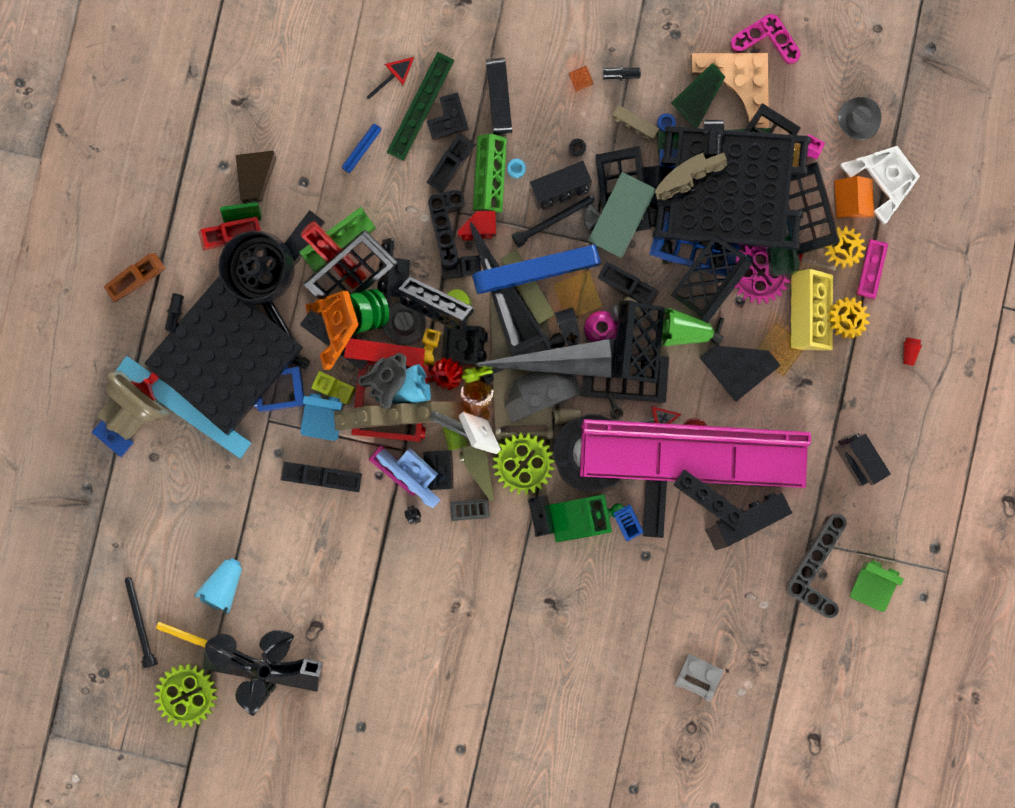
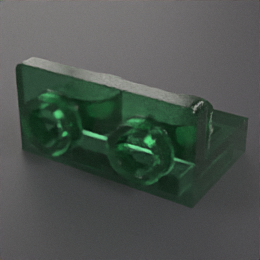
[767,234,800,276]

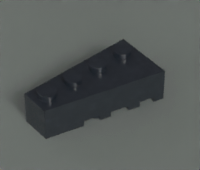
[705,492,792,551]

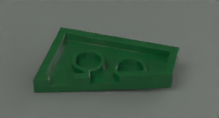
[671,63,725,128]

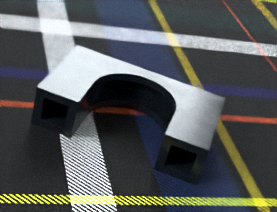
[835,433,891,486]

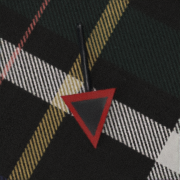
[367,56,415,99]

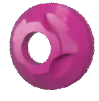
[584,311,617,342]

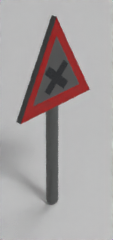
[637,406,682,424]

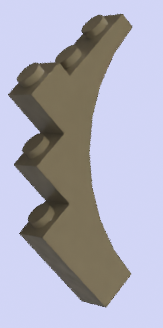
[334,402,462,430]

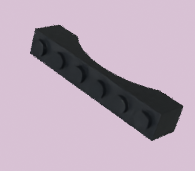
[203,650,323,692]

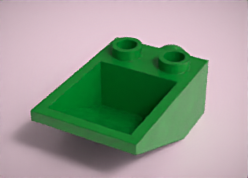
[549,494,624,543]

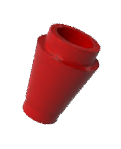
[903,337,922,366]

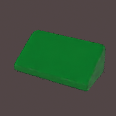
[220,202,262,223]

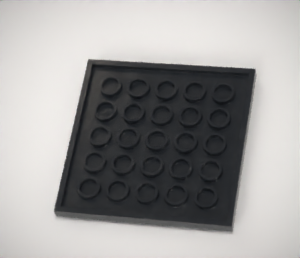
[144,276,303,436]

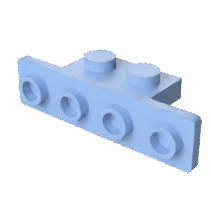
[376,448,441,508]

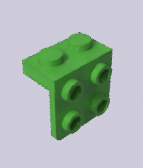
[850,560,904,612]

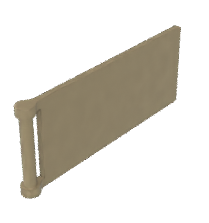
[490,292,553,442]

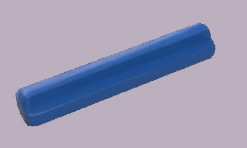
[342,124,381,173]

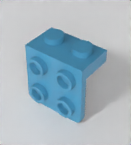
[300,393,344,441]

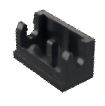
[527,495,555,537]

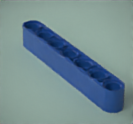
[472,245,601,294]

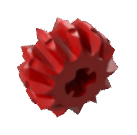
[430,357,464,391]

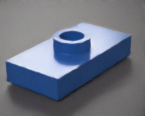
[91,420,134,457]

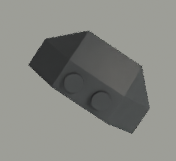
[504,371,583,423]

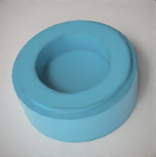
[507,159,526,179]

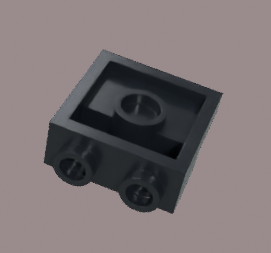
[442,325,488,366]

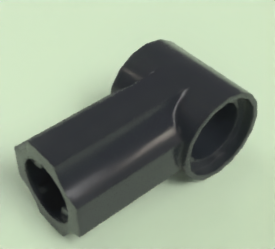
[704,120,724,158]

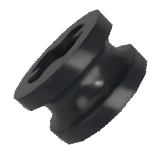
[569,138,586,156]

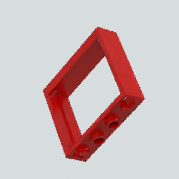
[351,361,432,443]

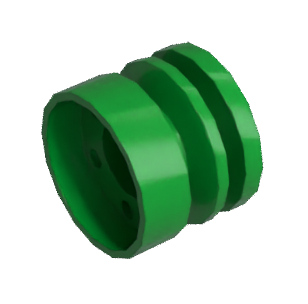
[349,289,389,335]

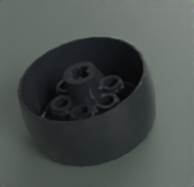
[218,230,295,304]

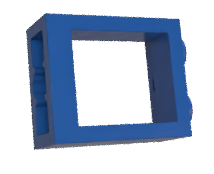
[254,367,305,412]

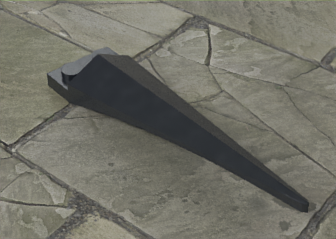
[469,222,551,356]
[476,339,630,378]

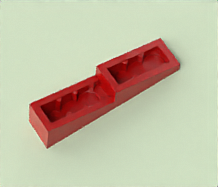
[344,339,425,368]

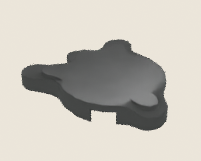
[358,353,407,409]

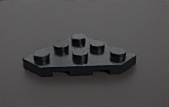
[699,345,781,401]

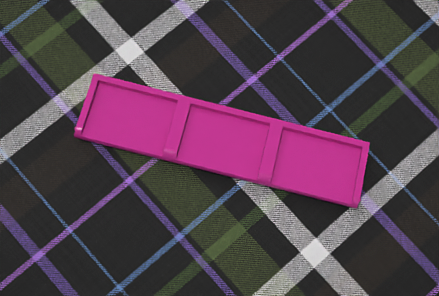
[580,419,811,488]

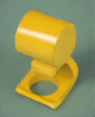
[422,328,442,366]

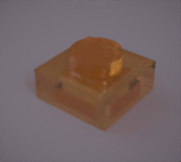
[569,66,593,91]

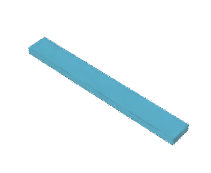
[116,356,252,459]

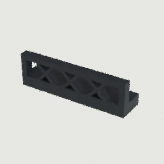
[399,276,474,335]
[643,480,667,538]

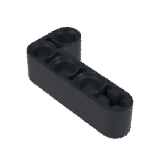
[486,57,512,135]
[428,190,465,269]

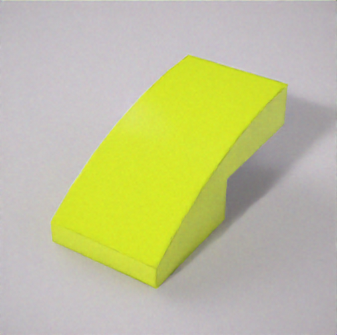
[311,371,356,405]

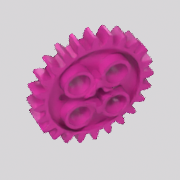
[734,246,791,305]

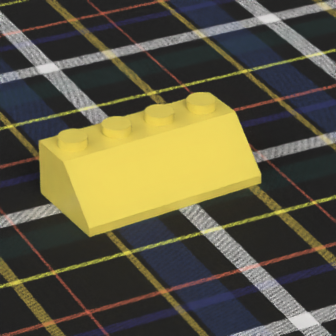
[790,269,833,351]

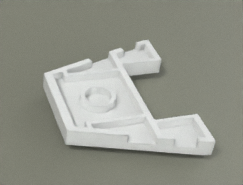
[840,146,920,225]

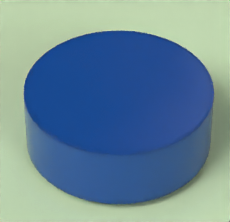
[657,113,676,132]

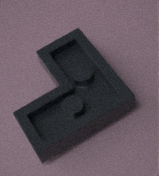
[427,92,469,140]

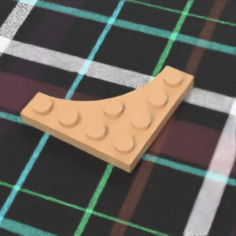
[691,53,769,128]

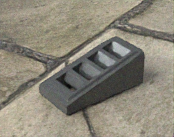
[450,499,490,521]

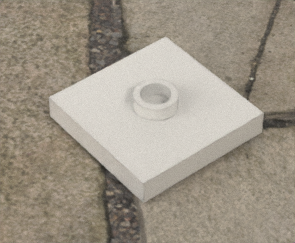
[459,412,501,454]

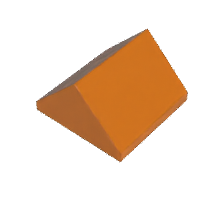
[834,176,874,218]

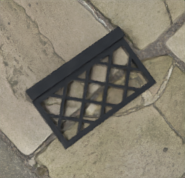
[671,234,754,323]
[612,300,665,383]

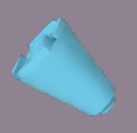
[376,364,431,404]
[194,558,242,614]

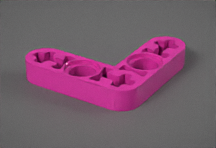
[730,14,800,64]

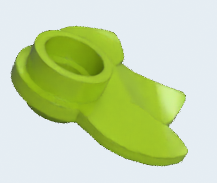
[461,366,493,383]

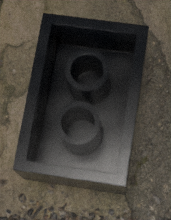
[529,161,592,210]

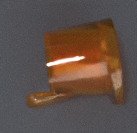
[461,381,494,420]

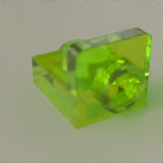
[443,427,467,451]

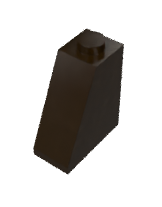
[235,150,276,203]

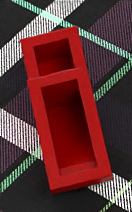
[198,217,261,251]

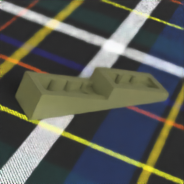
[500,249,555,324]

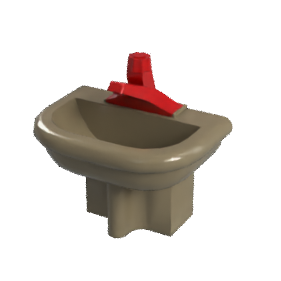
[97,371,170,440]

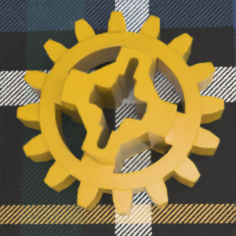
[824,226,866,269]
[827,297,870,339]

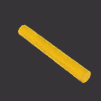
[156,622,208,648]

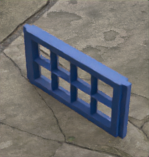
[649,212,740,278]

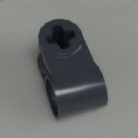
[555,307,581,346]

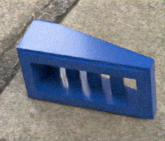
[613,505,644,541]

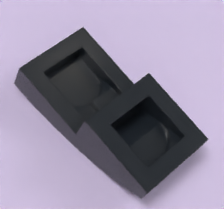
[441,255,481,280]

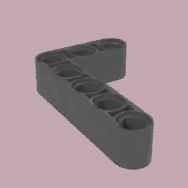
[786,514,847,618]

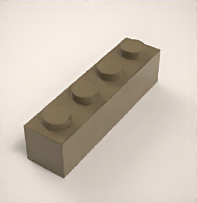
[612,104,659,141]

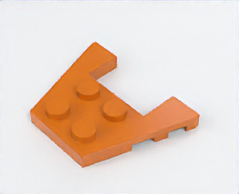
[305,291,359,370]

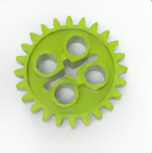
[493,432,555,495]
[154,664,218,728]

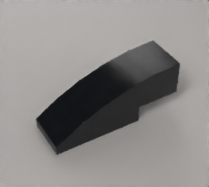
[426,133,476,193]
[597,262,659,305]

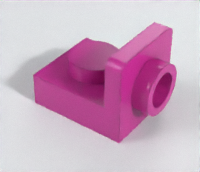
[807,134,825,160]

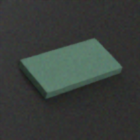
[588,172,656,258]

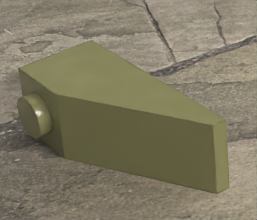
[459,446,494,502]

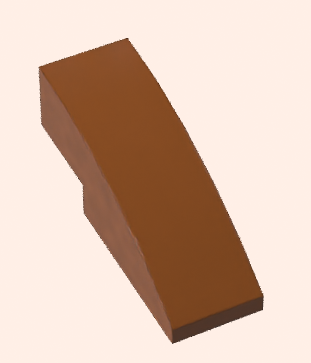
[103,253,166,302]

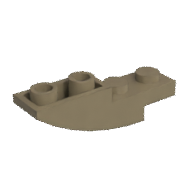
[655,153,727,200]

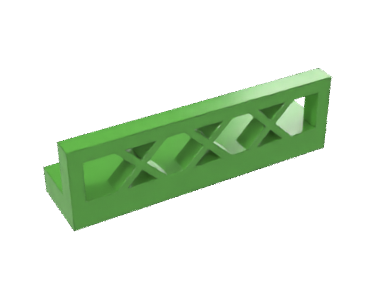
[473,133,507,213]
[300,207,376,273]

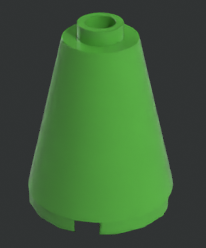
[661,308,714,346]

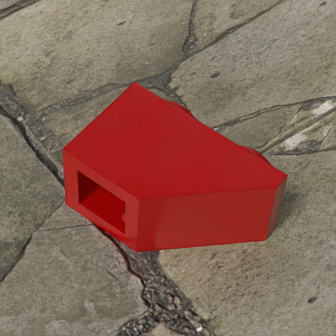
[458,211,496,241]

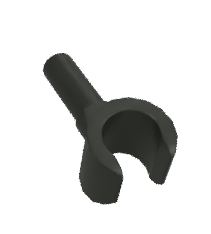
[711,317,724,345]
[607,393,623,419]

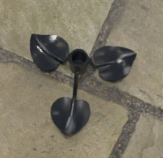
[205,630,294,716]

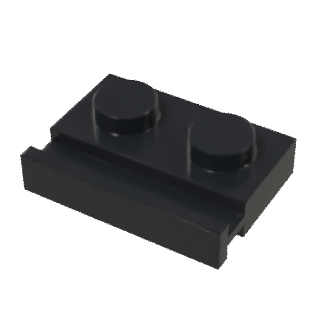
[423,450,454,490]

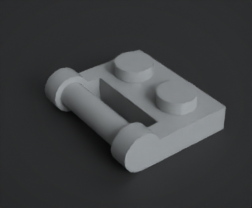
[674,653,724,702]

